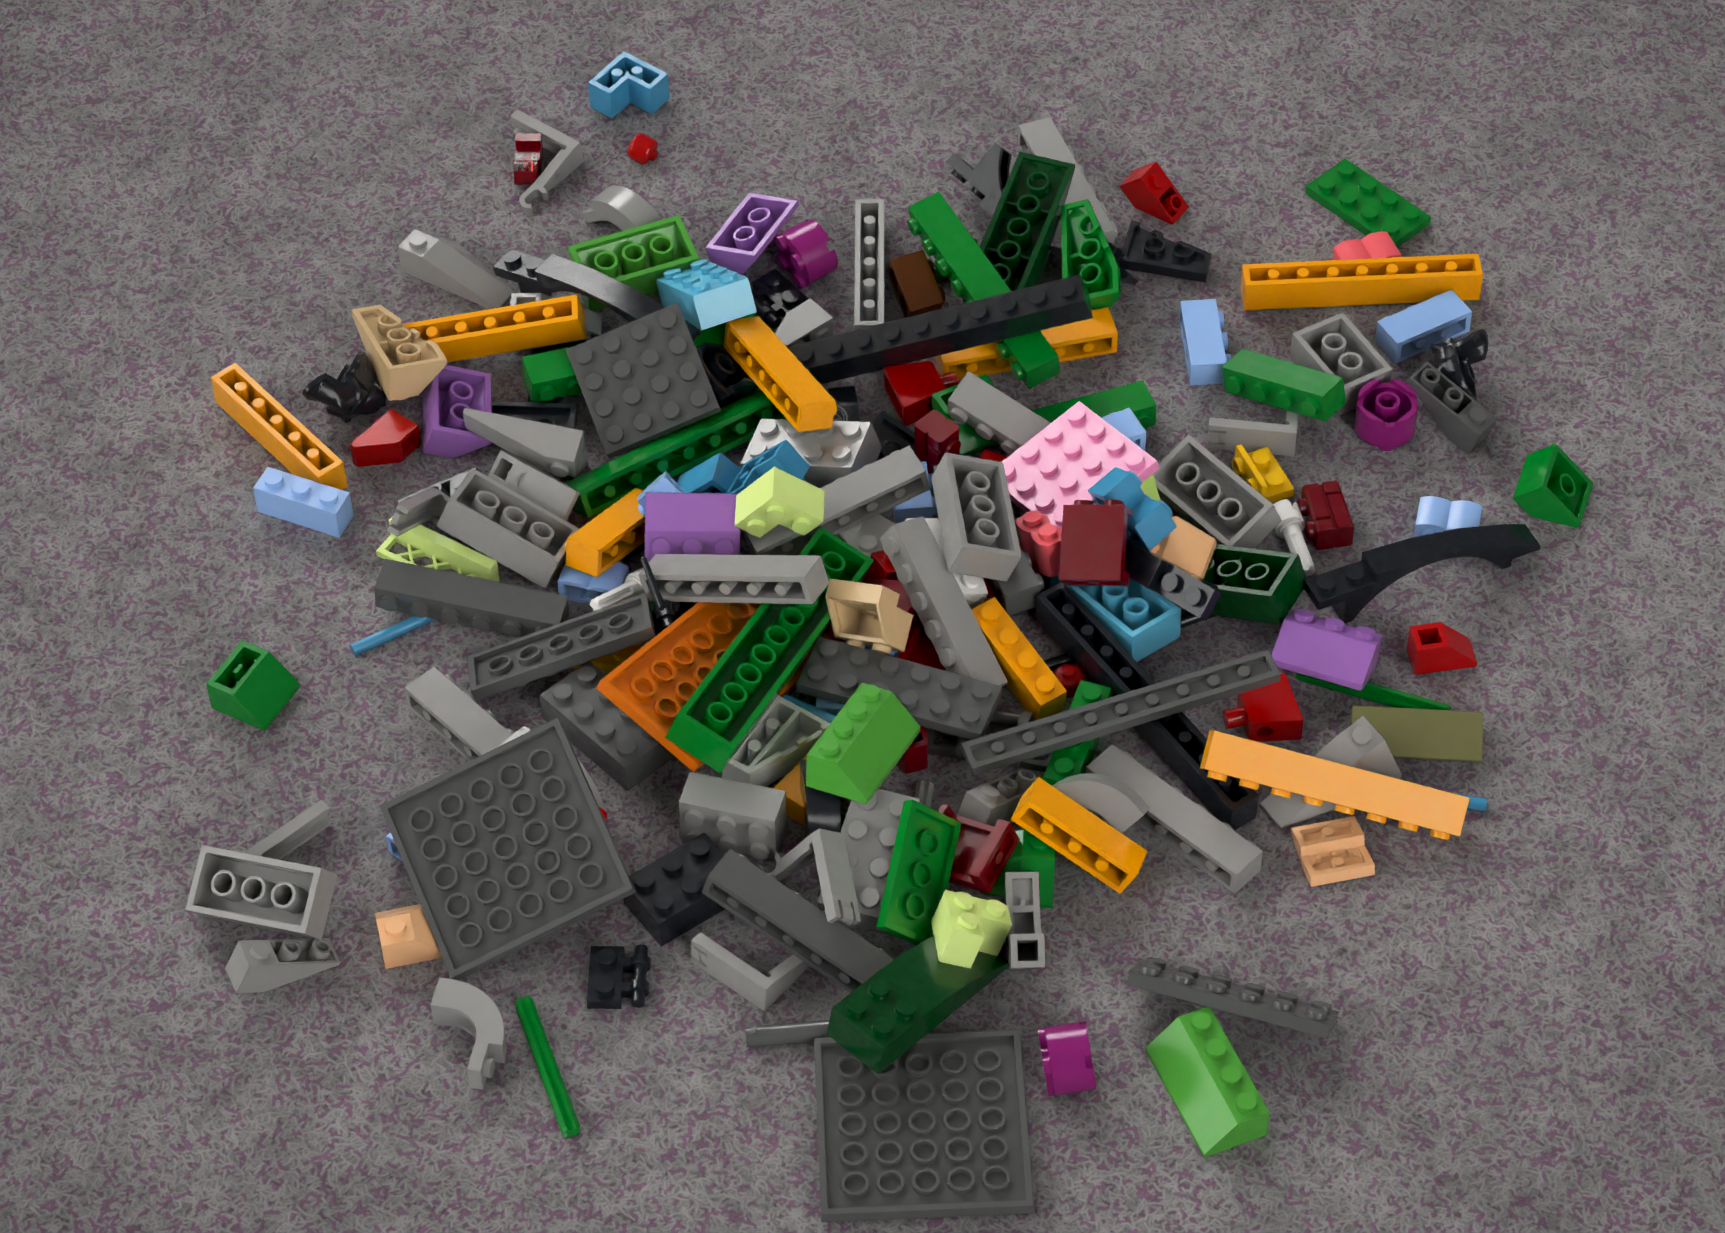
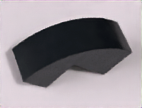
[800,759,841,837]

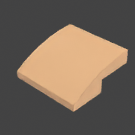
[1291,816,1375,887]

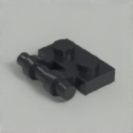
[751,269,809,328]
[587,944,651,1009]

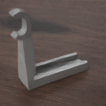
[510,109,584,215]
[1207,410,1299,456]
[387,486,450,537]
[246,799,331,860]
[757,828,861,927]
[691,932,810,1012]

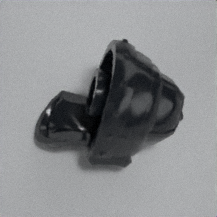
[1428,329,1488,401]
[696,342,759,408]
[302,351,387,423]

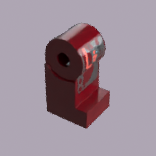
[514,133,543,185]

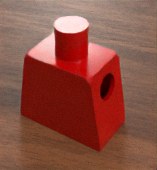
[884,361,959,426]
[1222,673,1304,742]

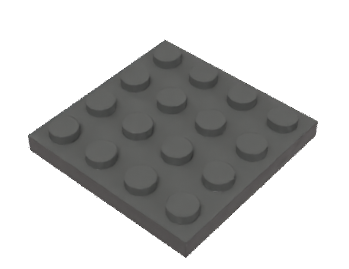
[566,303,721,459]

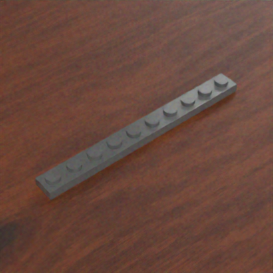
[961,649,1281,776]

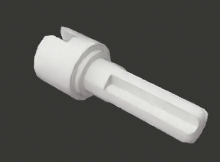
[1273,499,1316,577]
[590,568,644,611]

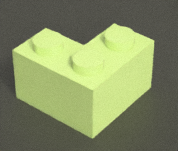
[734,467,825,538]
[931,890,1012,968]

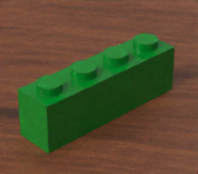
[1222,349,1346,422]
[1031,380,1157,429]
[1043,680,1112,785]

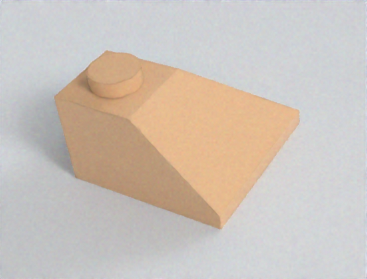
[374,904,443,969]

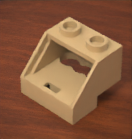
[825,579,913,655]

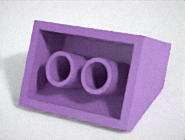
[705,193,799,275]
[422,365,492,459]
[645,492,740,562]
[1271,609,1383,691]

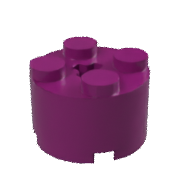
[774,219,838,289]
[1354,379,1418,451]
[1038,1021,1097,1096]

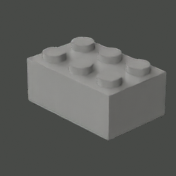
[1290,312,1393,416]
[679,772,787,861]

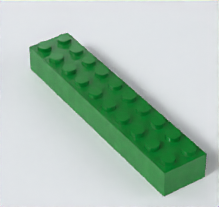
[665,526,874,774]

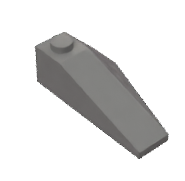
[398,229,514,309]
[463,408,587,477]
[1259,716,1402,829]

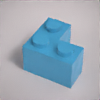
[588,51,670,119]
[726,439,810,494]
[677,452,741,493]
[1088,467,1177,551]

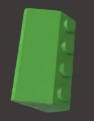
[568,215,700,311]
[806,683,920,804]
[1145,1007,1270,1158]

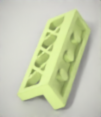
[376,516,500,582]

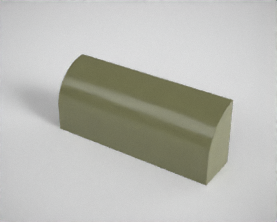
[1350,705,1483,763]

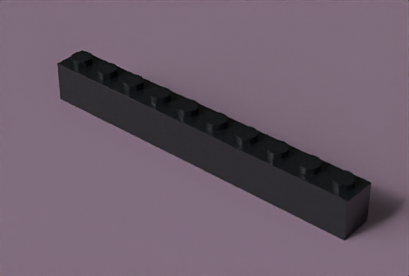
[789,275,1093,384]
[1035,582,1259,831]

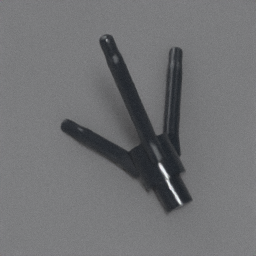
[641,556,684,630]

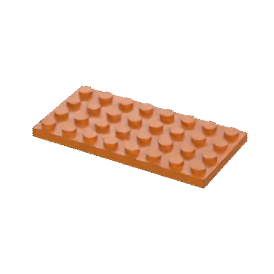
[596,602,843,772]

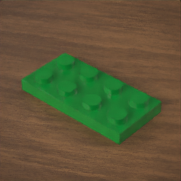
[1305,159,1431,248]
[876,800,961,945]

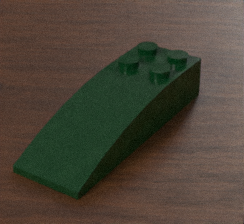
[962,152,1075,303]
[1174,544,1307,625]
[827,936,1009,1074]

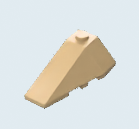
[352,305,447,401]

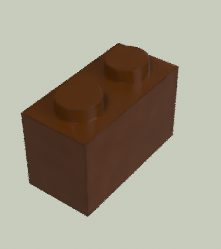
[887,250,945,318]

